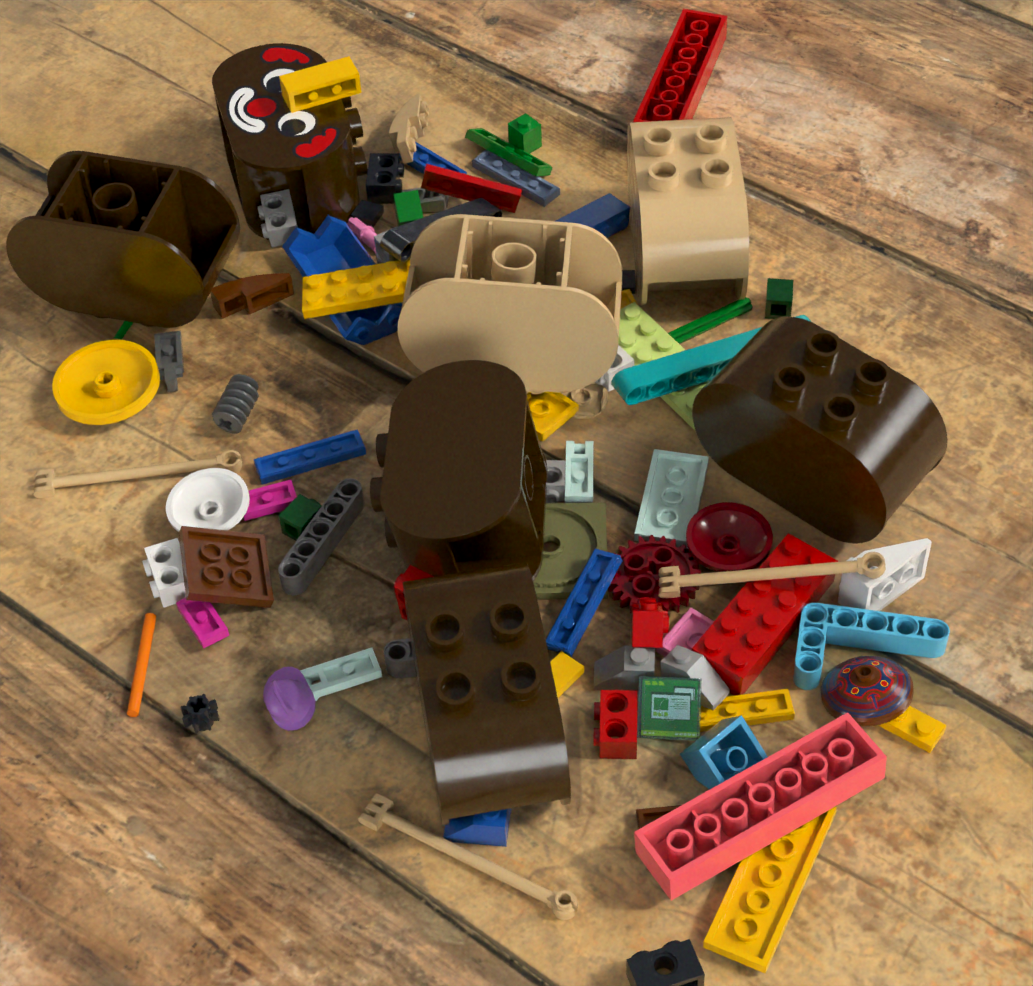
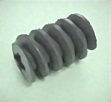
[212,374,259,434]

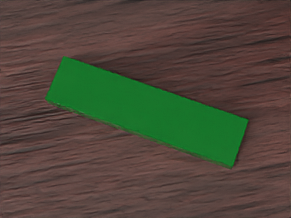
[465,128,553,177]

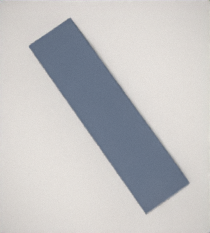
[472,149,560,207]

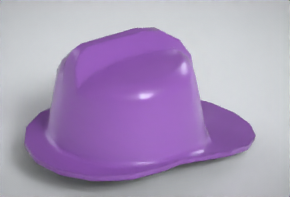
[263,667,316,731]

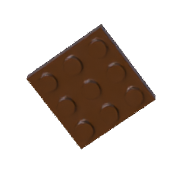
[179,526,274,608]

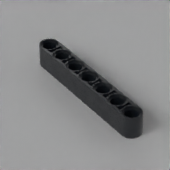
[380,198,503,262]

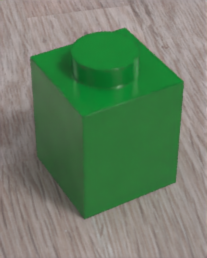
[508,113,542,154]
[393,190,423,226]

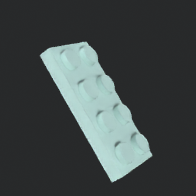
[634,449,709,549]

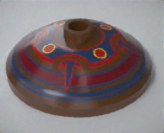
[821,656,914,726]

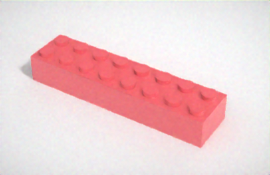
[634,712,887,901]

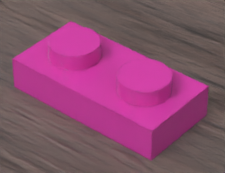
[244,480,297,521]
[176,598,230,649]

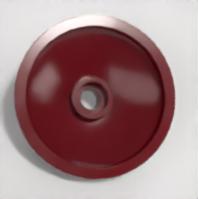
[686,502,773,572]

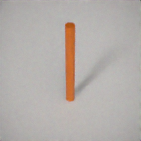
[127,613,157,717]

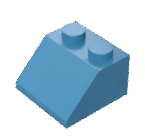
[680,715,768,790]

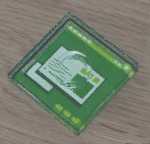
[637,676,702,741]

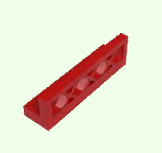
[421,164,522,213]

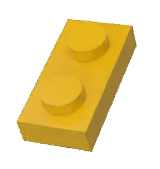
[878,705,946,753]

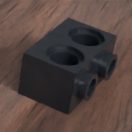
[366,153,404,204]

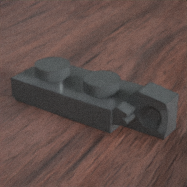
[154,330,184,392]

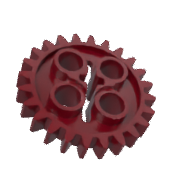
[608,535,701,614]

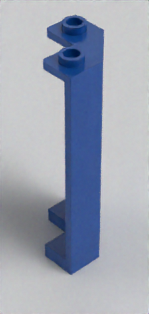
[282,215,403,345]

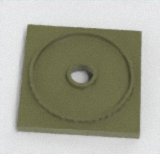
[533,502,608,600]

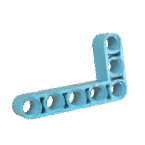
[793,603,950,690]

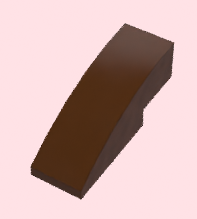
[210,273,294,319]

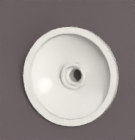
[166,468,250,532]

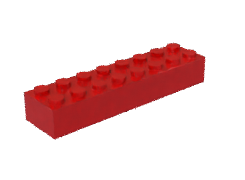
[633,8,727,122]

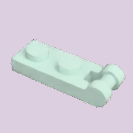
[565,441,594,503]
[300,648,382,701]

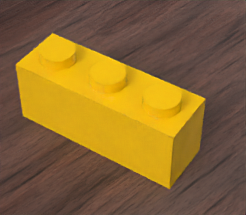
[279,56,362,113]

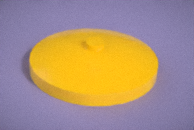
[52,340,160,425]

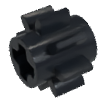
[181,694,220,733]

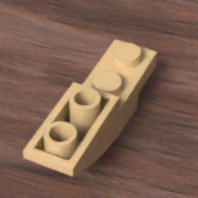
[389,94,429,164]

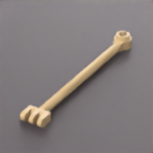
[34,450,243,498]
[659,552,886,598]
[358,794,578,920]

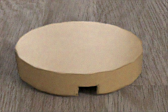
[560,382,608,419]

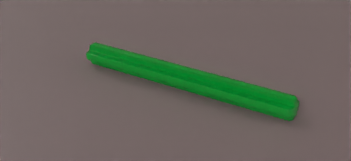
[668,297,753,344]

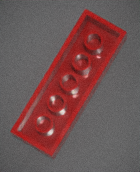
[692,533,838,696]

